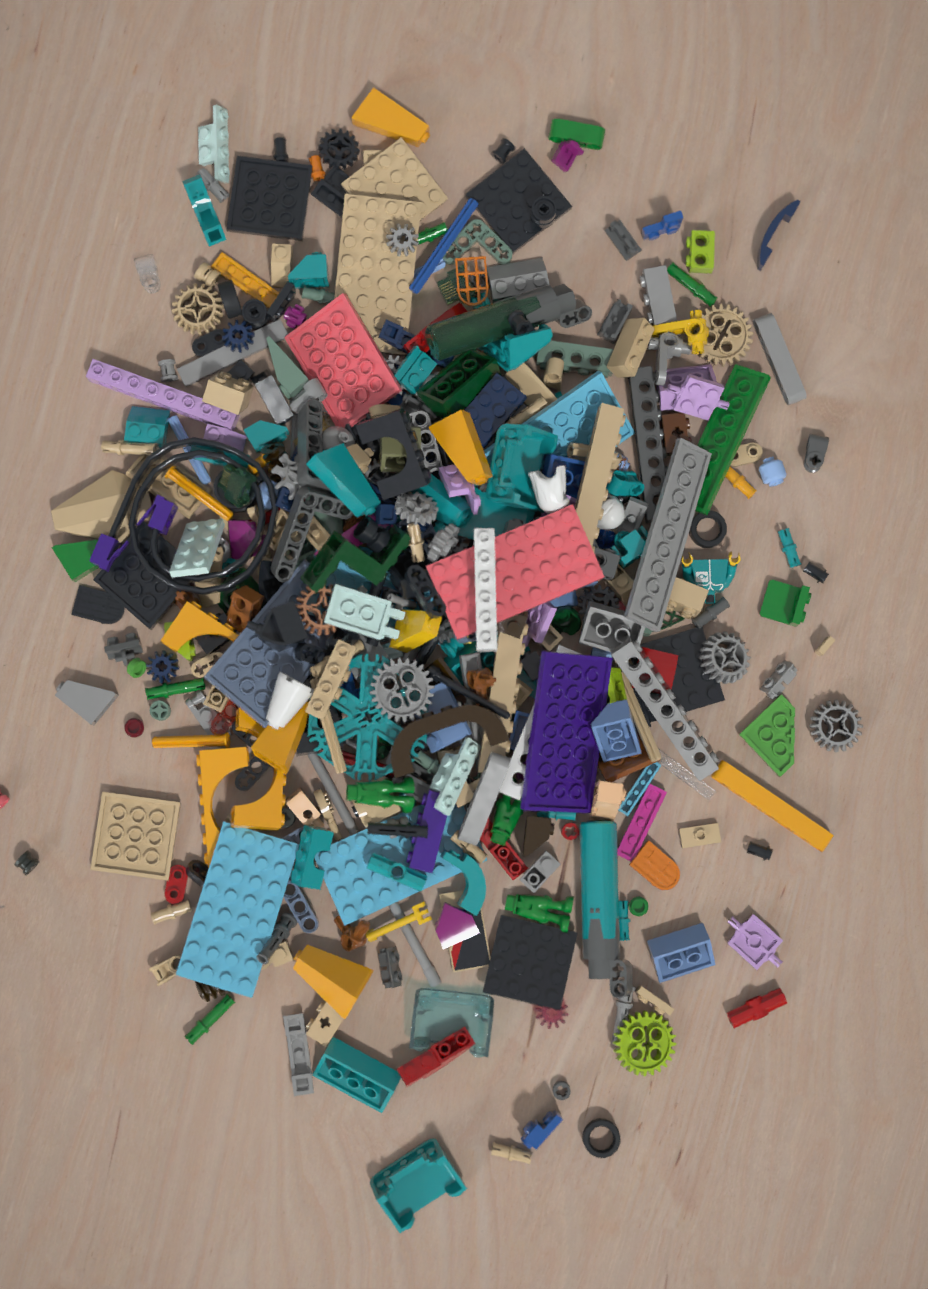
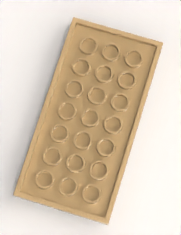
[334,194,421,356]

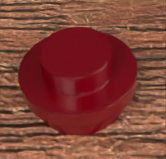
[124,718,144,738]

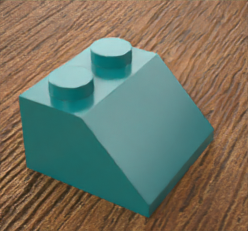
[288,252,329,289]
[124,406,171,448]

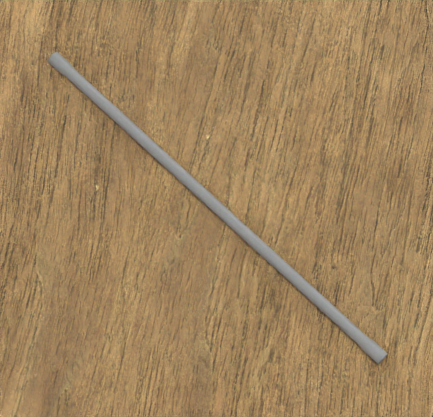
[303,730,442,988]

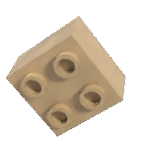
[202,372,254,415]
[666,577,709,619]

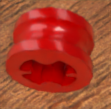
[561,823,579,840]

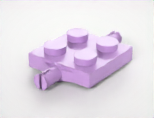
[667,374,729,420]
[522,601,557,647]
[727,914,783,970]

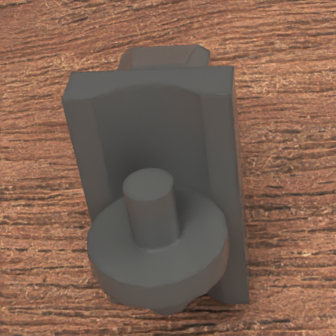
[104,632,143,666]

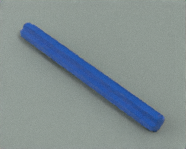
[409,198,478,294]

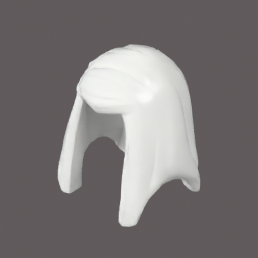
[528,465,570,514]
[597,493,625,530]

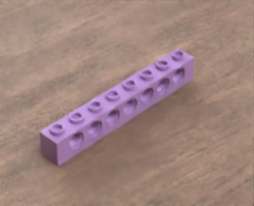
[86,359,240,431]

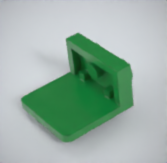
[760,580,812,627]

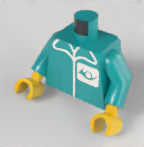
[681,552,741,604]

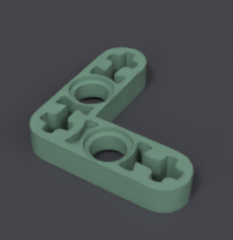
[443,219,512,265]

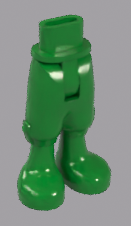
[346,776,415,813]
[490,777,523,846]
[505,894,574,933]

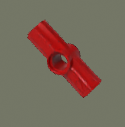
[726,988,788,1028]

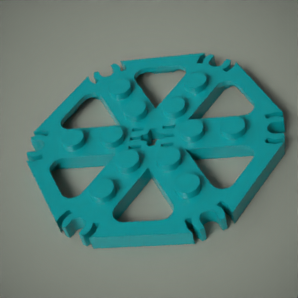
[308,654,429,781]

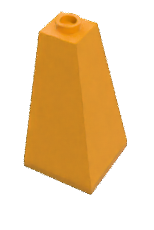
[293,944,374,1019]

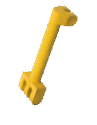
[366,901,432,943]

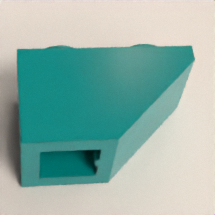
[243,420,290,453]

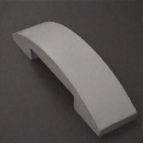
[283,1013,314,1096]

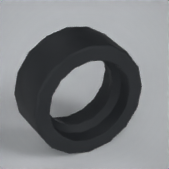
[217,280,242,319]
[689,510,727,548]
[582,1118,621,1158]

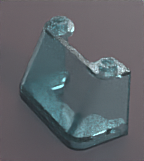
[409,988,494,1058]

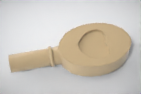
[313,789,342,841]

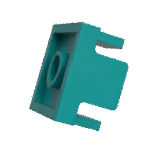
[610,526,648,569]

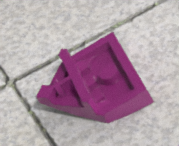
[228,519,266,559]
[435,902,479,949]

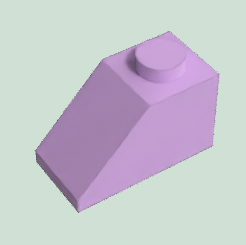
[203,424,247,452]

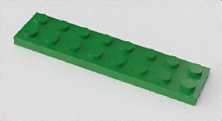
[695,364,771,515]

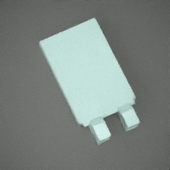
[323,584,405,640]

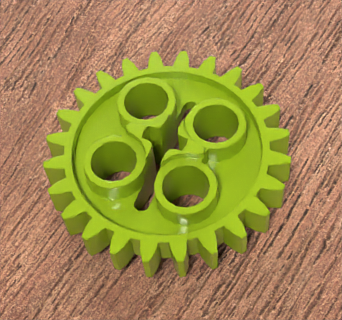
[612,1010,677,1076]

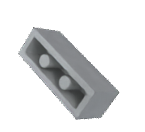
[640,265,677,326]

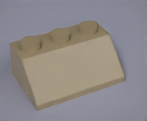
[505,363,557,407]

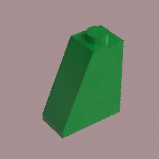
[51,539,99,582]

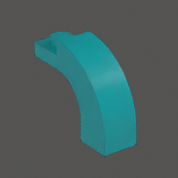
[182,174,227,247]
[440,849,486,916]

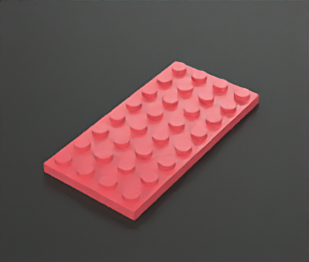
[426,504,604,640]

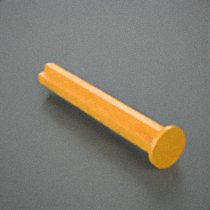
[165,465,233,521]
[152,732,230,748]

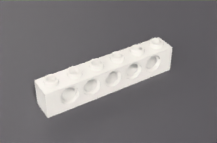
[474,528,497,652]

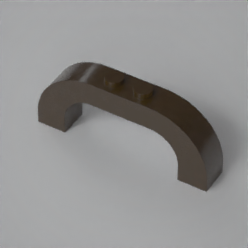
[391,705,510,778]

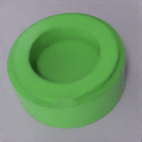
[127,658,146,678]

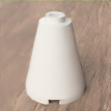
[266,672,315,730]

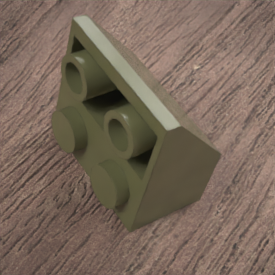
[379,427,421,472]

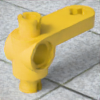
[652,310,709,354]

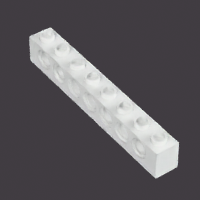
[499,645,580,801]

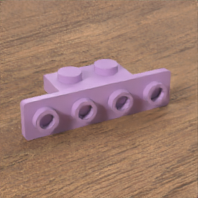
[439,464,481,515]

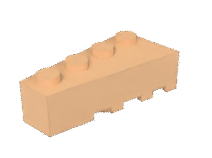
[589,781,626,821]

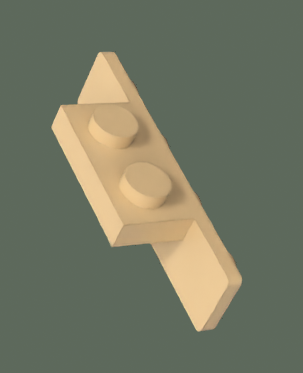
[305,640,356,720]

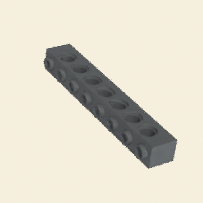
[628,366,668,523]

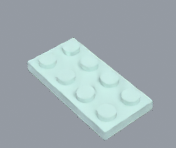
[169,519,225,577]

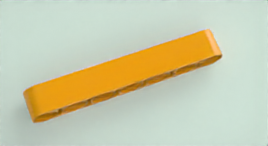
[711,760,834,852]

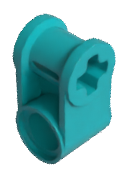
[606,470,645,497]

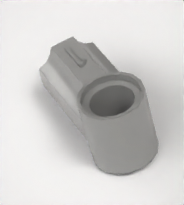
[289,378,328,415]

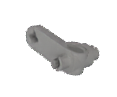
[648,332,692,386]

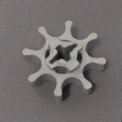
[271,453,311,500]

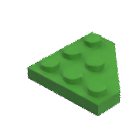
[739,694,795,777]

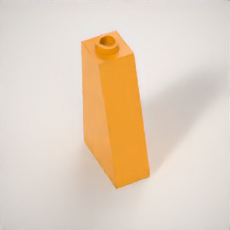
[351,87,430,147]
[429,410,493,485]
[251,700,310,774]

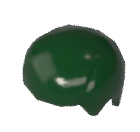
[551,606,582,635]

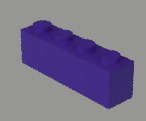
[406,790,447,873]

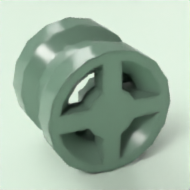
[149,700,171,721]

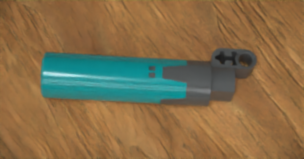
[580,821,633,998]

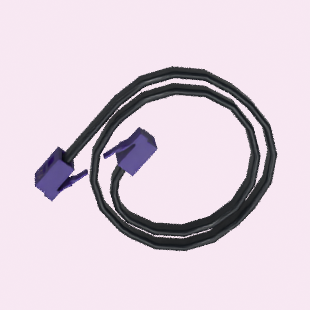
[89,437,279,595]

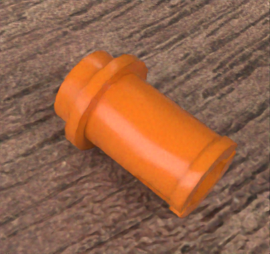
[309,155,325,181]

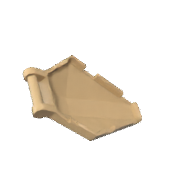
[51,470,156,545]

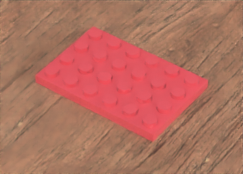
[284,293,402,428]

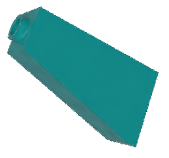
[306,443,381,517]
[410,474,472,526]

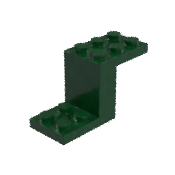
[300,524,412,593]

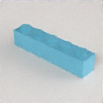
[618,762,662,816]

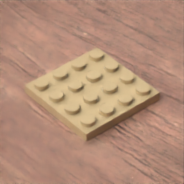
[341,138,448,222]
[90,792,181,881]

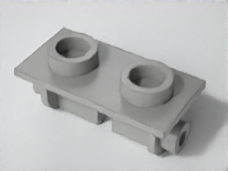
[759,660,798,700]

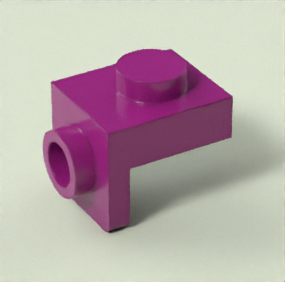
[551,140,584,172]

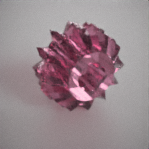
[535,1001,569,1029]

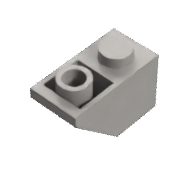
[519,851,561,893]

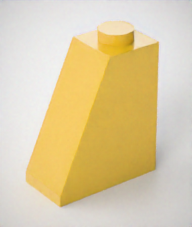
[389,610,442,653]

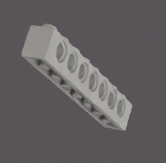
[611,637,719,781]

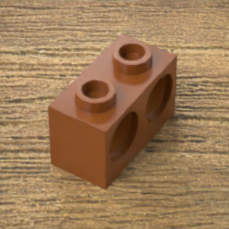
[226,585,264,633]

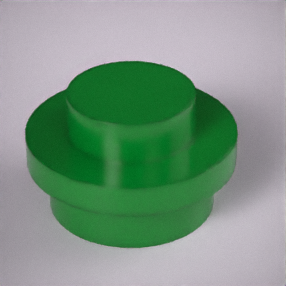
[629,897,648,916]

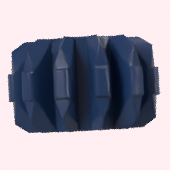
[222,320,255,353]
[146,650,180,684]

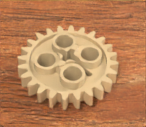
[694,304,753,367]

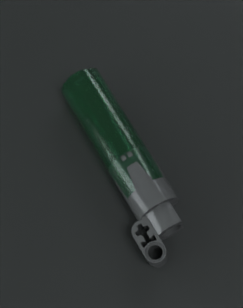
[425,284,592,361]

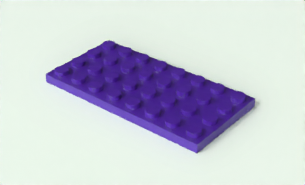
[520,651,612,813]

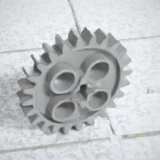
[370,658,435,722]

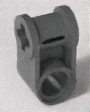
[804,434,829,473]

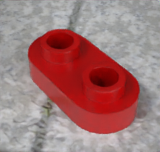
[165,865,189,904]

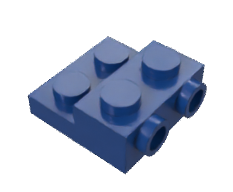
[521,1110,563,1150]

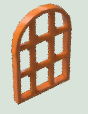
[455,256,489,306]

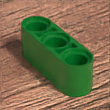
[548,118,606,150]

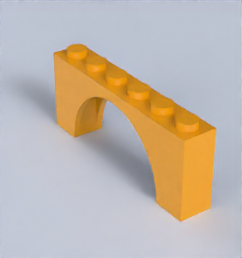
[160,601,239,653]
[231,708,286,830]
[196,746,250,868]

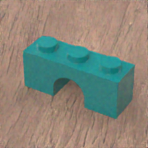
[291,825,334,890]

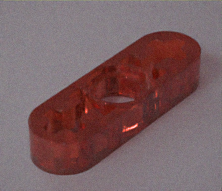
[209,699,239,735]

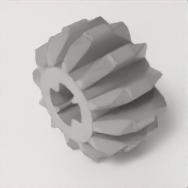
[386,223,419,257]

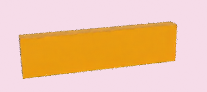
[211,252,279,309]

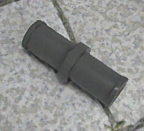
[692,597,730,629]

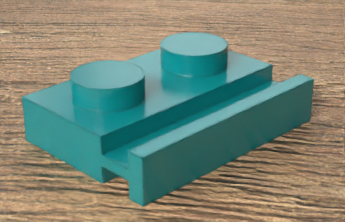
[394,346,437,394]

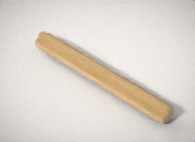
[621,672,661,762]
[310,678,347,774]

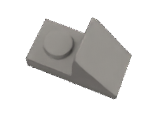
[617,497,649,533]

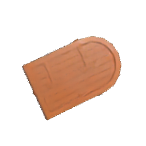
[629,840,680,890]

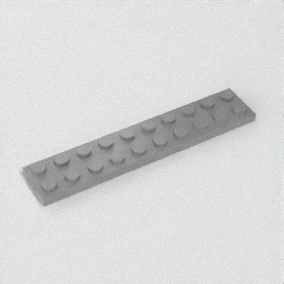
[624,438,712,632]

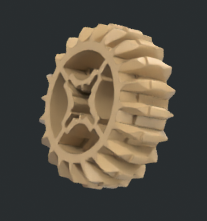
[172,283,224,335]

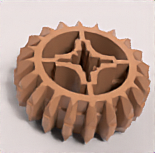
[296,584,336,636]

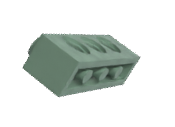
[536,340,614,378]

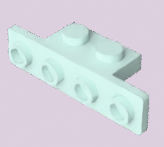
[198,105,230,183]
[430,737,481,816]

